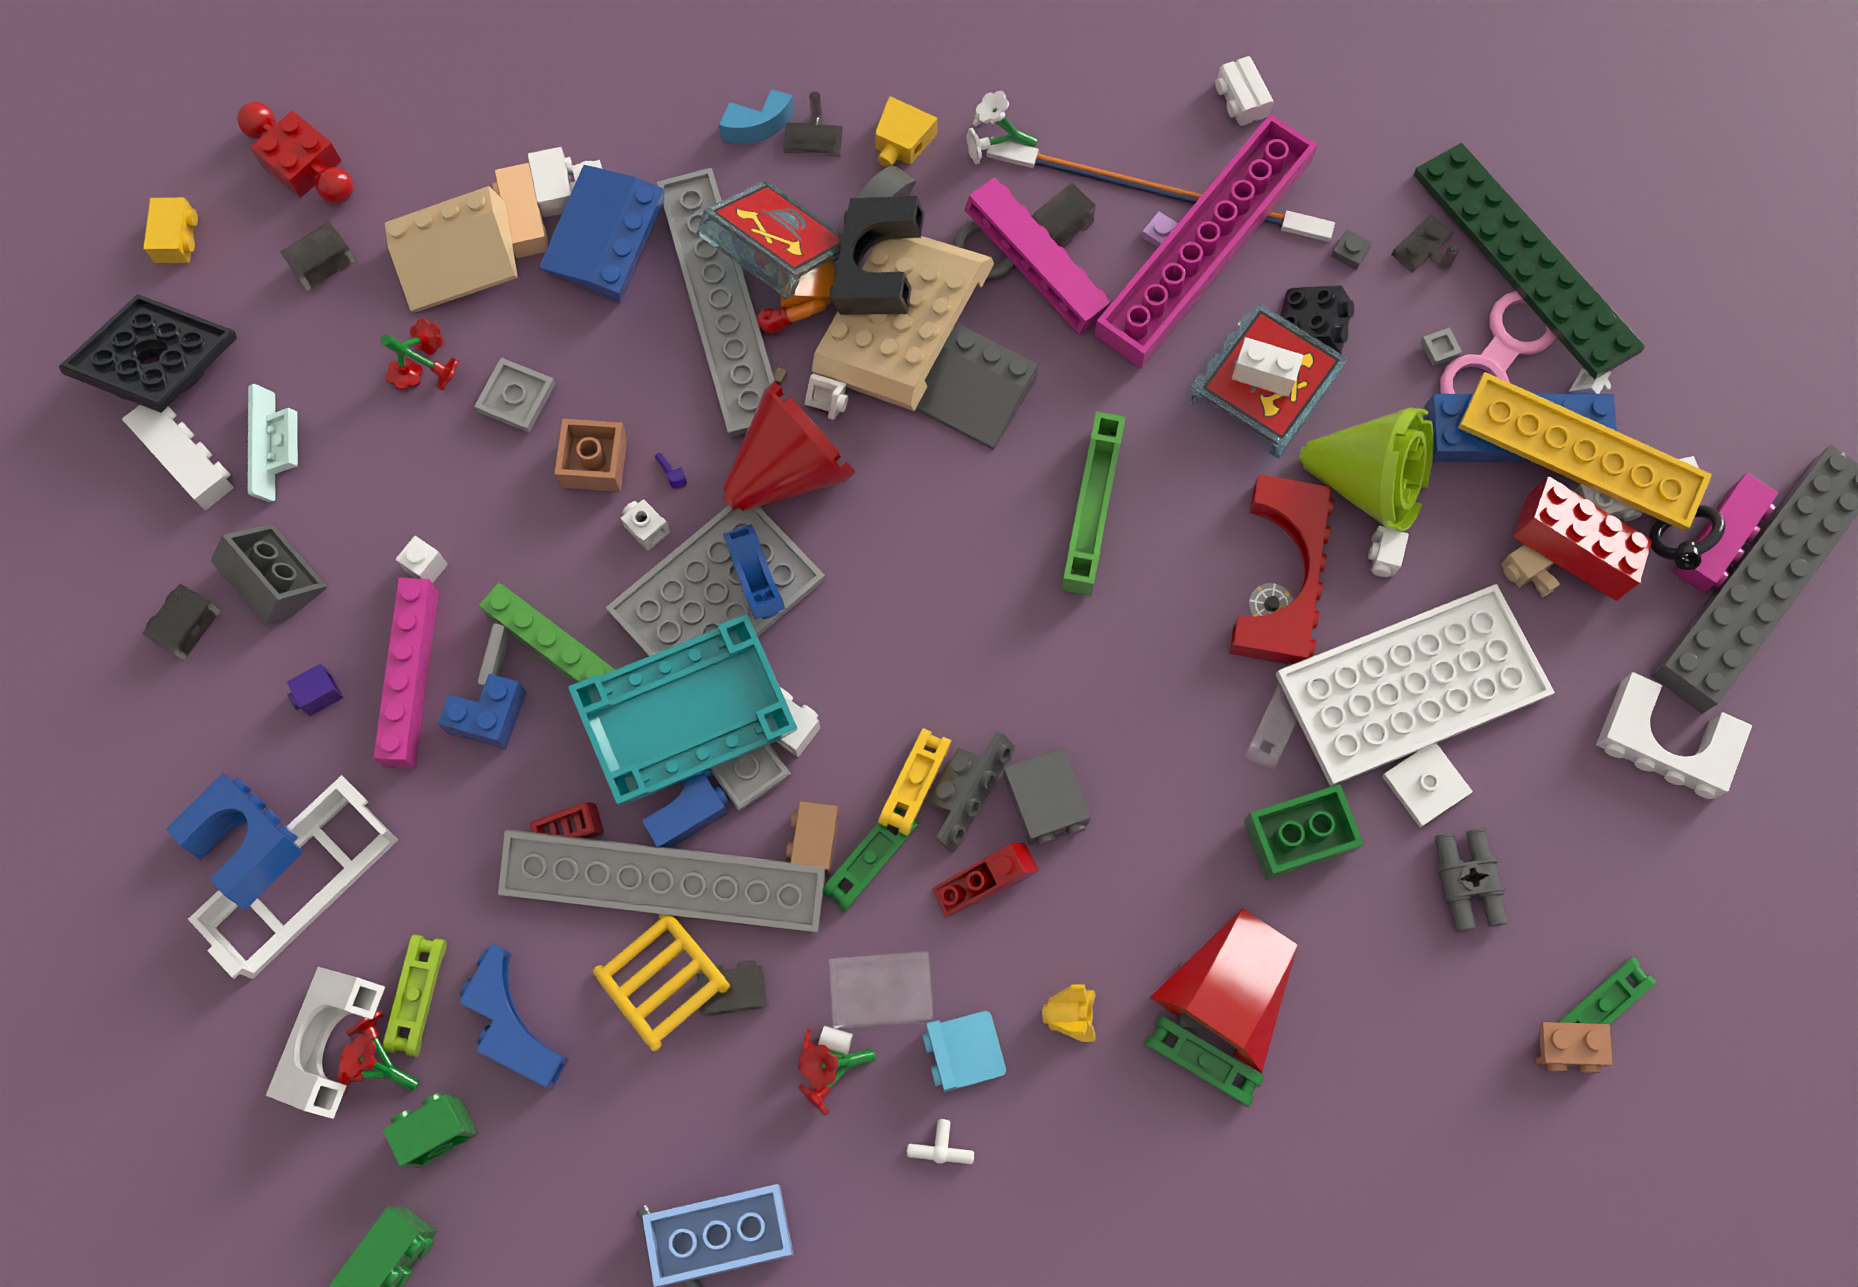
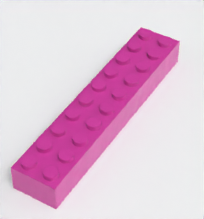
[1095,114,1317,369]

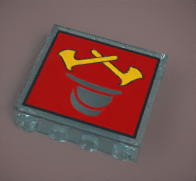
[696,180,843,299]
[1190,303,1348,459]

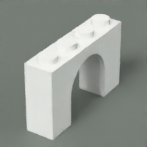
[1596,672,1752,799]
[266,967,385,1119]

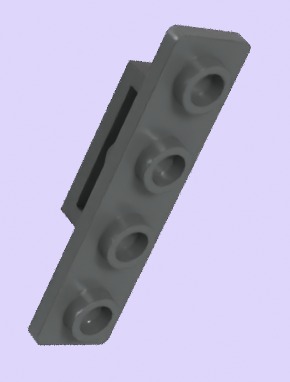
[927,732,1015,853]

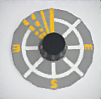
[1249,583,1293,616]

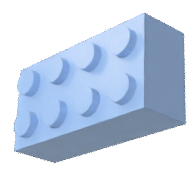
[642,1184,794,1287]

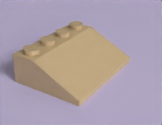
[385,186,518,313]

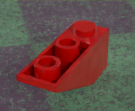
[932,842,1039,917]

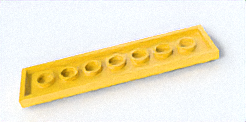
[1458,372,1712,531]

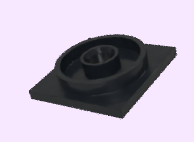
[59,294,237,413]

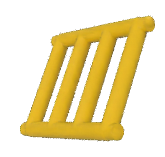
[593,914,730,1051]

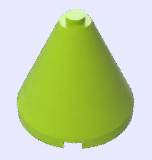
[1299,407,1434,531]

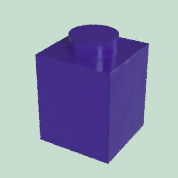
[287,664,344,716]

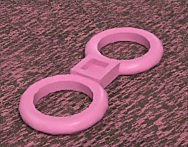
[1440,291,1556,394]

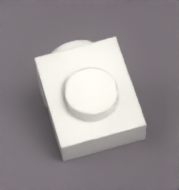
[805,374,848,420]

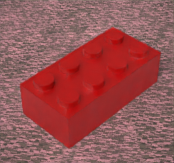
[1513,476,1652,601]

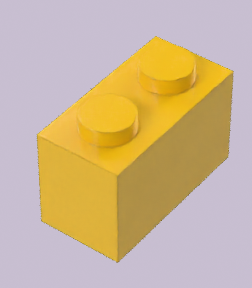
[143,197,198,263]

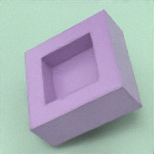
[1141,211,1178,248]

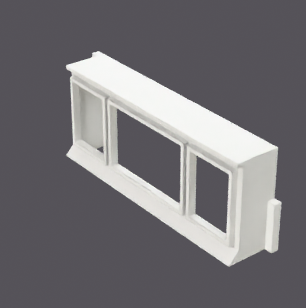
[188,775,399,979]

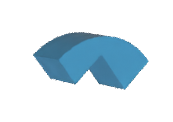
[719,89,794,144]

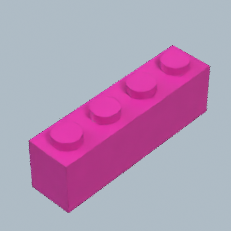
[1673,473,1778,593]

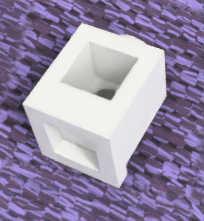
[621,499,670,551]
[1368,526,1409,577]

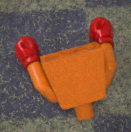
[754,245,835,334]

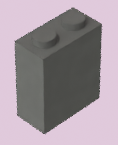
[1003,747,1091,846]

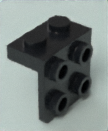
[1279,285,1354,355]

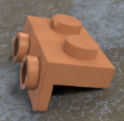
[1535,1022,1613,1073]

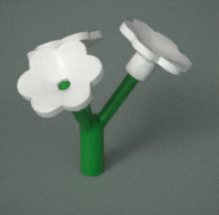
[966,91,1037,165]

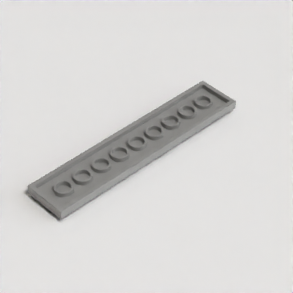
[657,168,775,437]
[498,829,826,932]

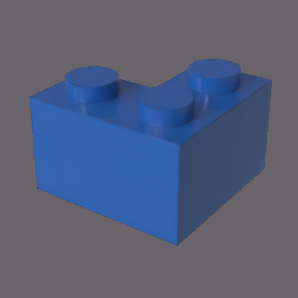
[438,674,526,750]

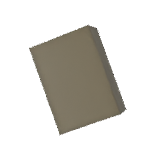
[773,367,787,386]

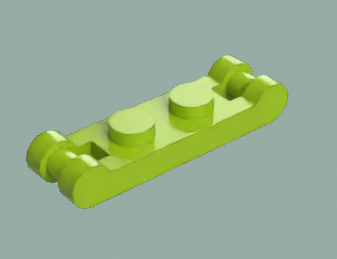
[383,934,447,1057]

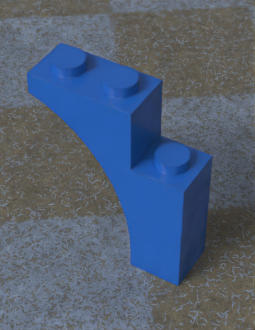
[459,943,569,1090]

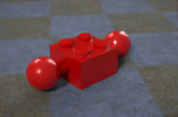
[237,102,354,204]

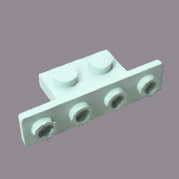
[248,384,298,502]

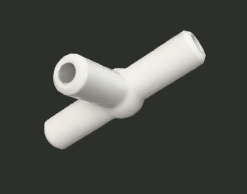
[907,1119,974,1164]

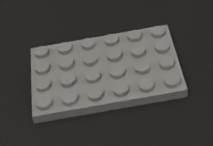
[605,505,826,657]

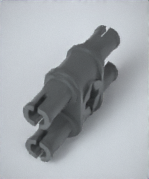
[1434,828,1508,932]

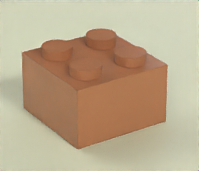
[554,418,628,492]

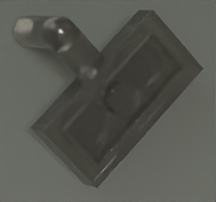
[784,92,843,157]
[1391,214,1460,273]

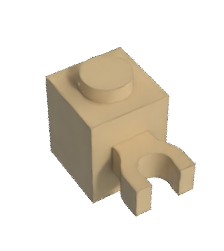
[1500,545,1560,598]

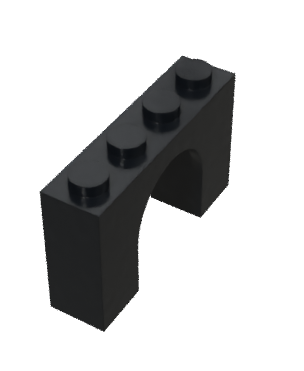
[829,196,925,315]

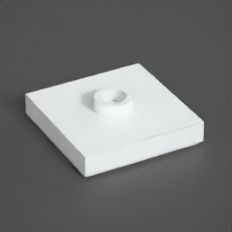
[1382,743,1473,828]

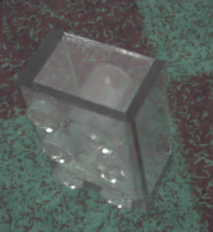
[829,951,933,1030]

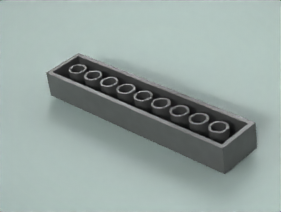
[1650,445,1858,714]

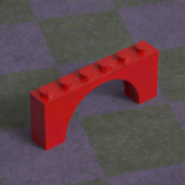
[1229,474,1334,665]

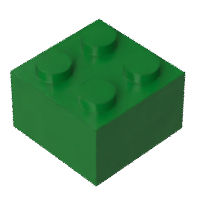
[382,1093,478,1168]

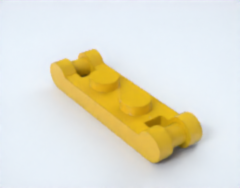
[878,728,952,836]

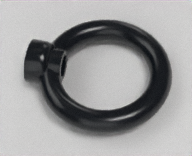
[1649,505,1726,570]

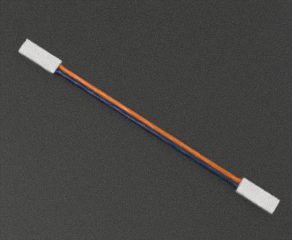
[986,137,1335,242]

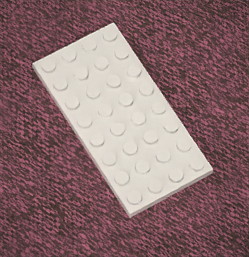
[1275,584,1555,787]

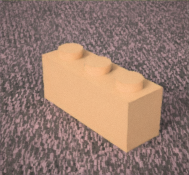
[492,163,549,259]

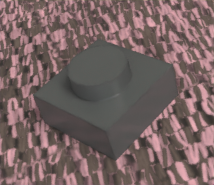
[1331,229,1372,270]

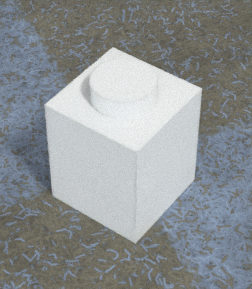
[396,536,448,583]

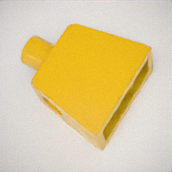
[875,96,938,168]

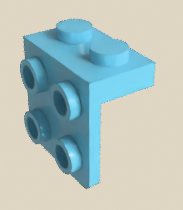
[922,1011,1006,1092]

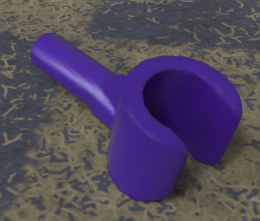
[655,453,687,488]

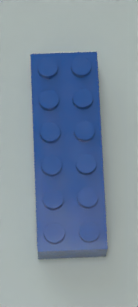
[1424,394,1617,462]

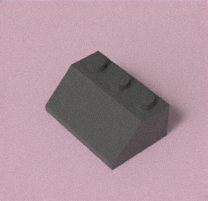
[211,523,327,625]

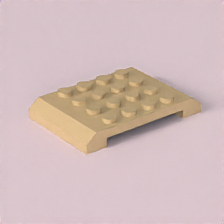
[812,236,994,411]

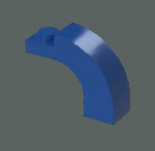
[723,524,786,620]

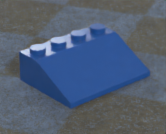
[539,165,665,303]

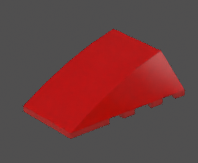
[1149,908,1297,1073]

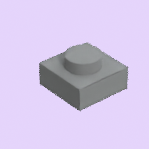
[1420,327,1462,367]

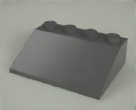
[916,322,1038,450]

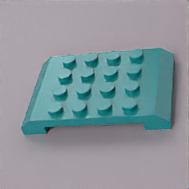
[568,614,798,806]

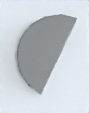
[477,623,508,685]

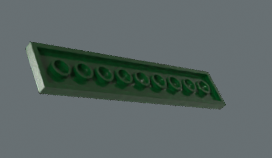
[1414,143,1645,380]

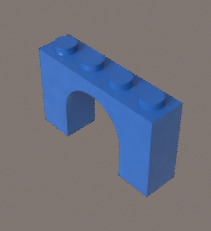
[642,770,728,848]
[165,773,304,911]

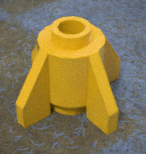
[1042,984,1096,1042]

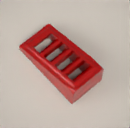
[530,801,604,839]

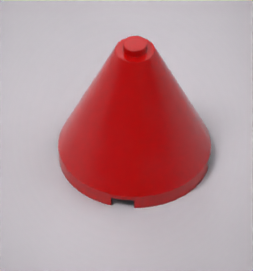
[722,381,856,512]

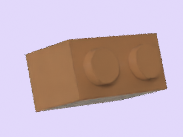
[786,801,839,875]

